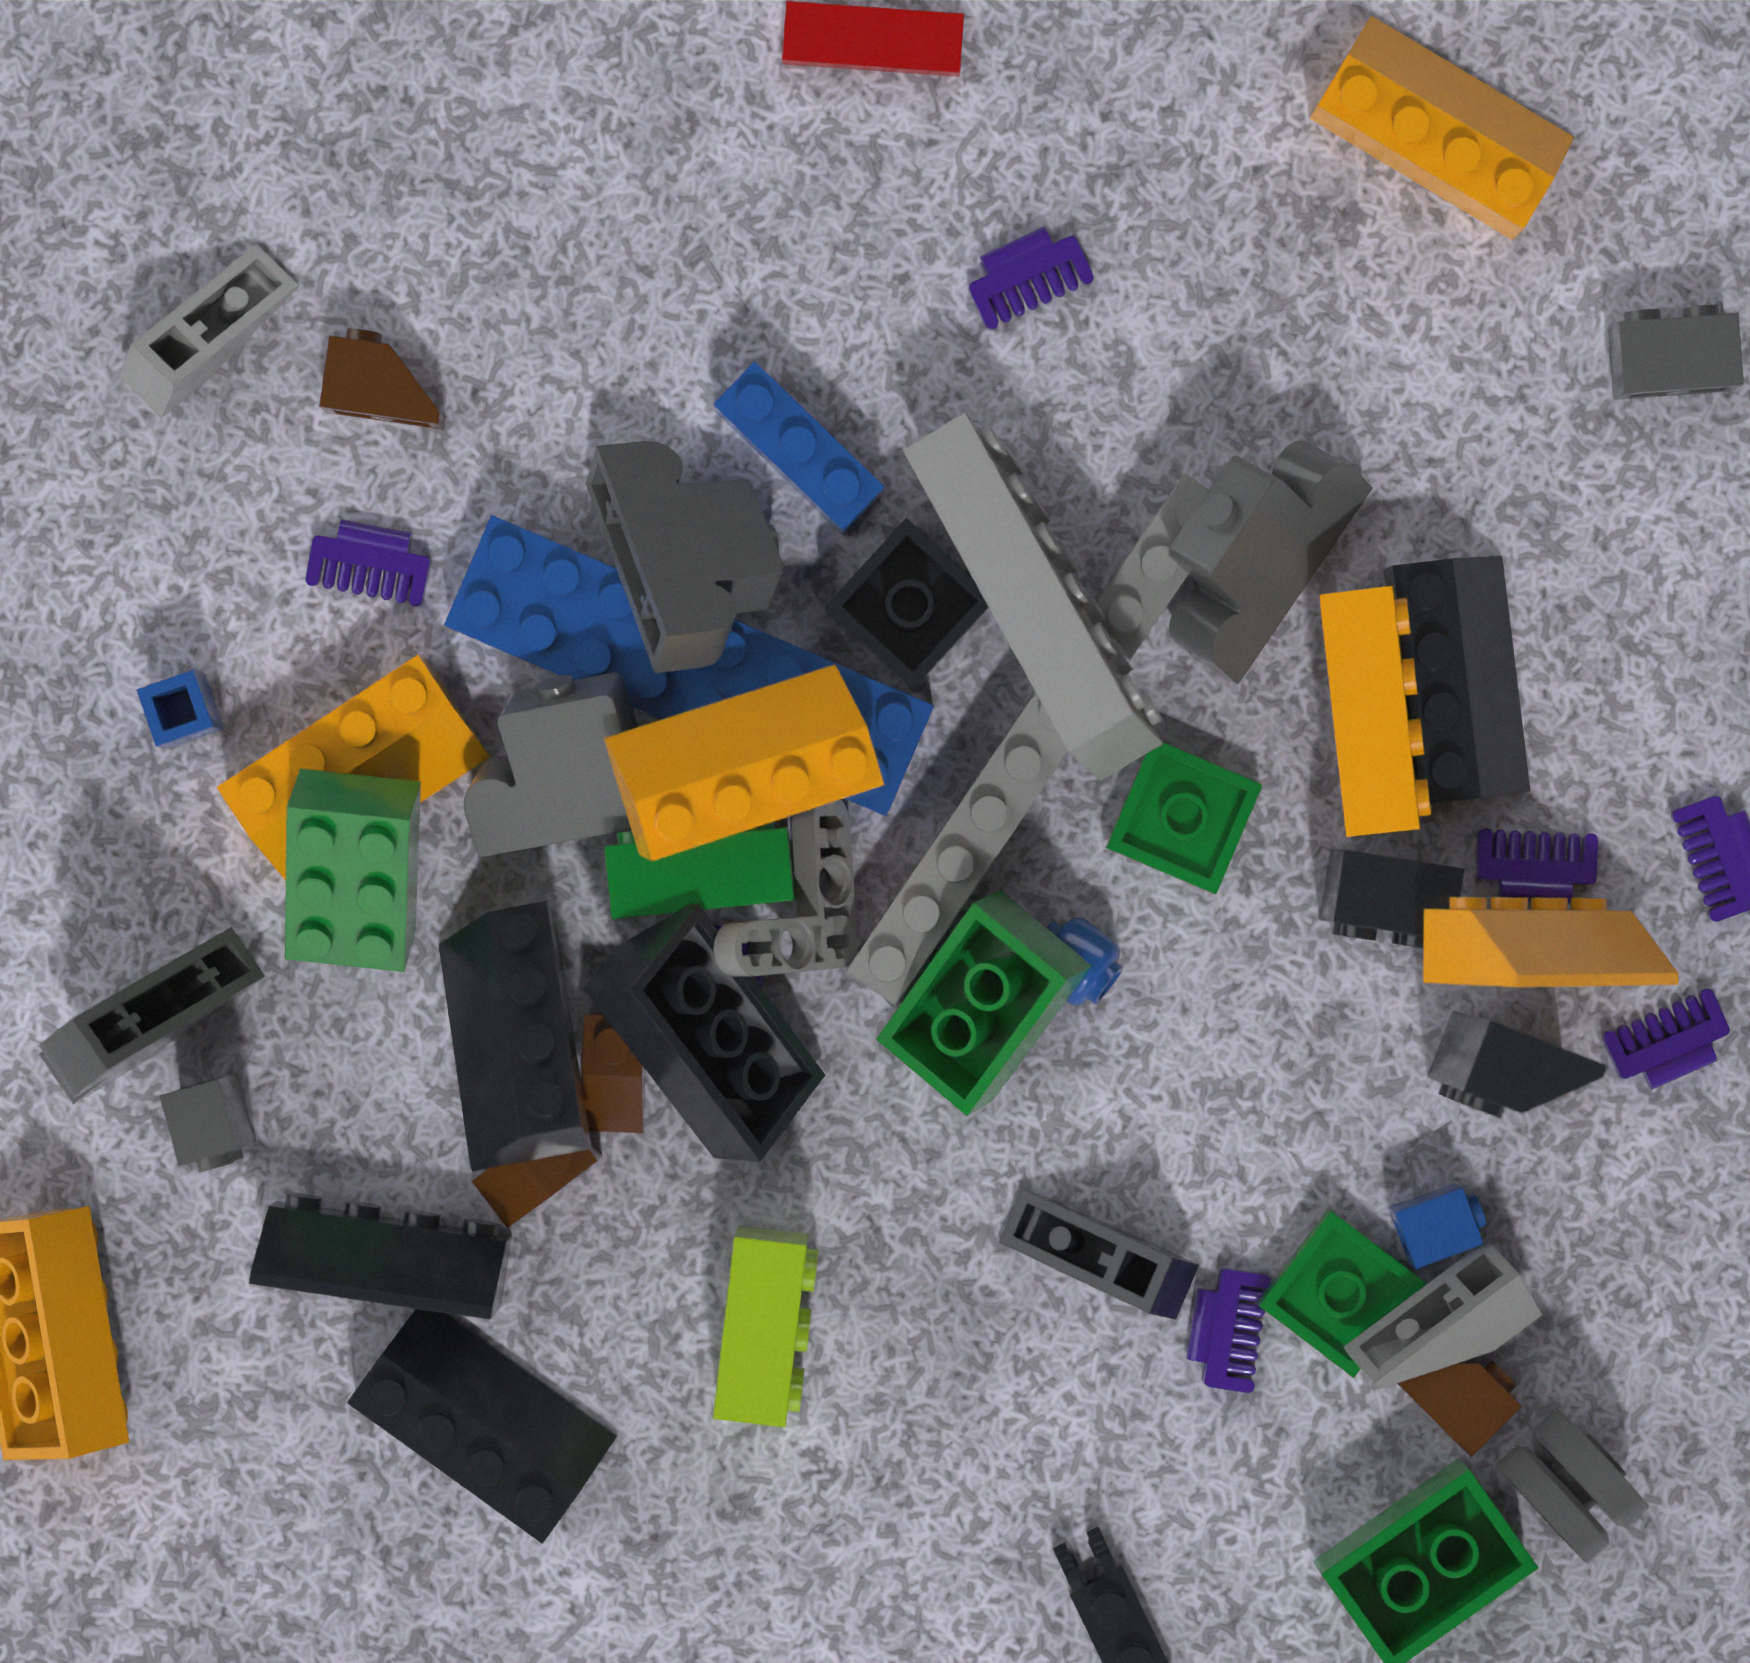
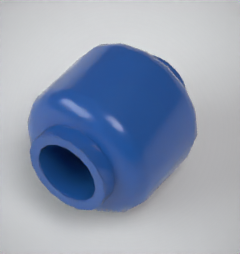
[1046,917,1124,1005]

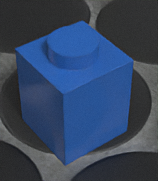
[136,670,225,749]
[1388,1183,1487,1269]

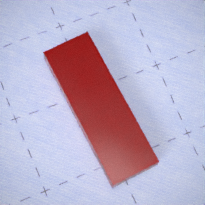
[782,1,964,77]

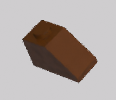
[319,328,446,430]
[582,1012,646,1133]
[472,1140,603,1228]
[1397,1358,1522,1457]

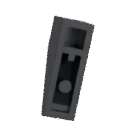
[999,1188,1199,1320]

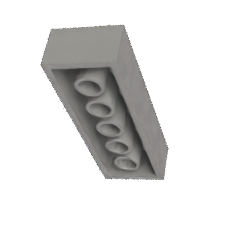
[903,412,1163,781]

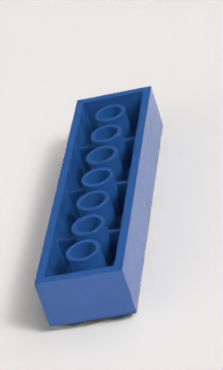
[444,515,934,817]

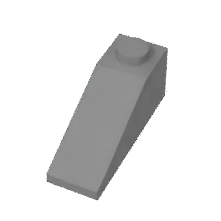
[119,244,299,418]
[1344,1240,1542,1389]

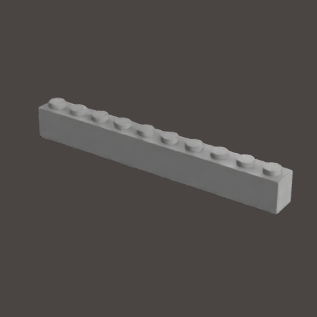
[846,473,1209,1005]

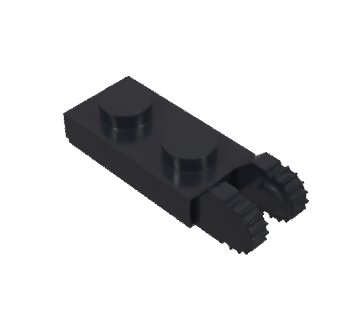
[1053,1526,1168,1663]

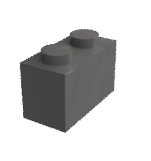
[1608,305,1744,400]
[159,1073,256,1172]

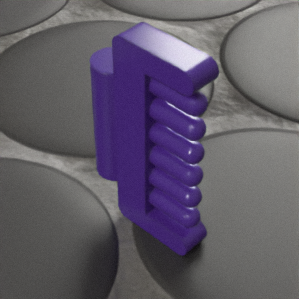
[968,226,1094,330]
[305,519,431,606]
[1671,796,1750,922]
[1475,828,1598,904]
[1602,989,1730,1090]
[1186,1268,1271,1393]

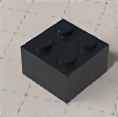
[824,518,989,692]
[1319,850,1465,948]

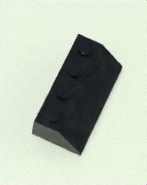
[1383,556,1531,804]
[438,901,592,1171]
[583,904,826,1162]
[1427,1011,1608,1119]
[249,1193,512,1320]
[347,1309,617,1544]

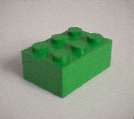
[285,769,421,972]
[604,821,796,919]
[876,890,1092,1116]
[1313,1458,1539,1663]

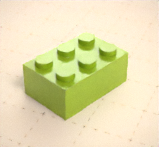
[713,1226,819,1428]

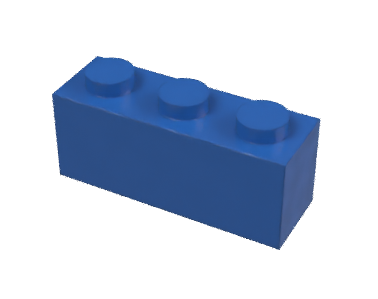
[713,361,885,535]

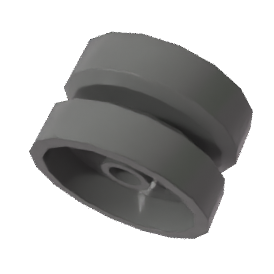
[1495,1408,1649,1565]

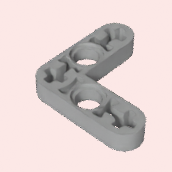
[714,800,858,977]

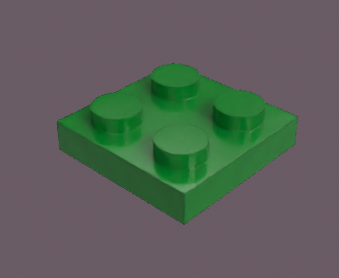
[1105,742,1263,895]
[1256,1209,1426,1378]

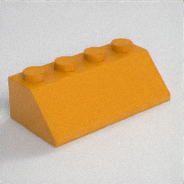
[1309,16,1574,240]
[1319,586,1431,837]
[216,655,491,881]
[603,665,884,861]
[1423,897,1678,987]
[0,1206,129,1460]

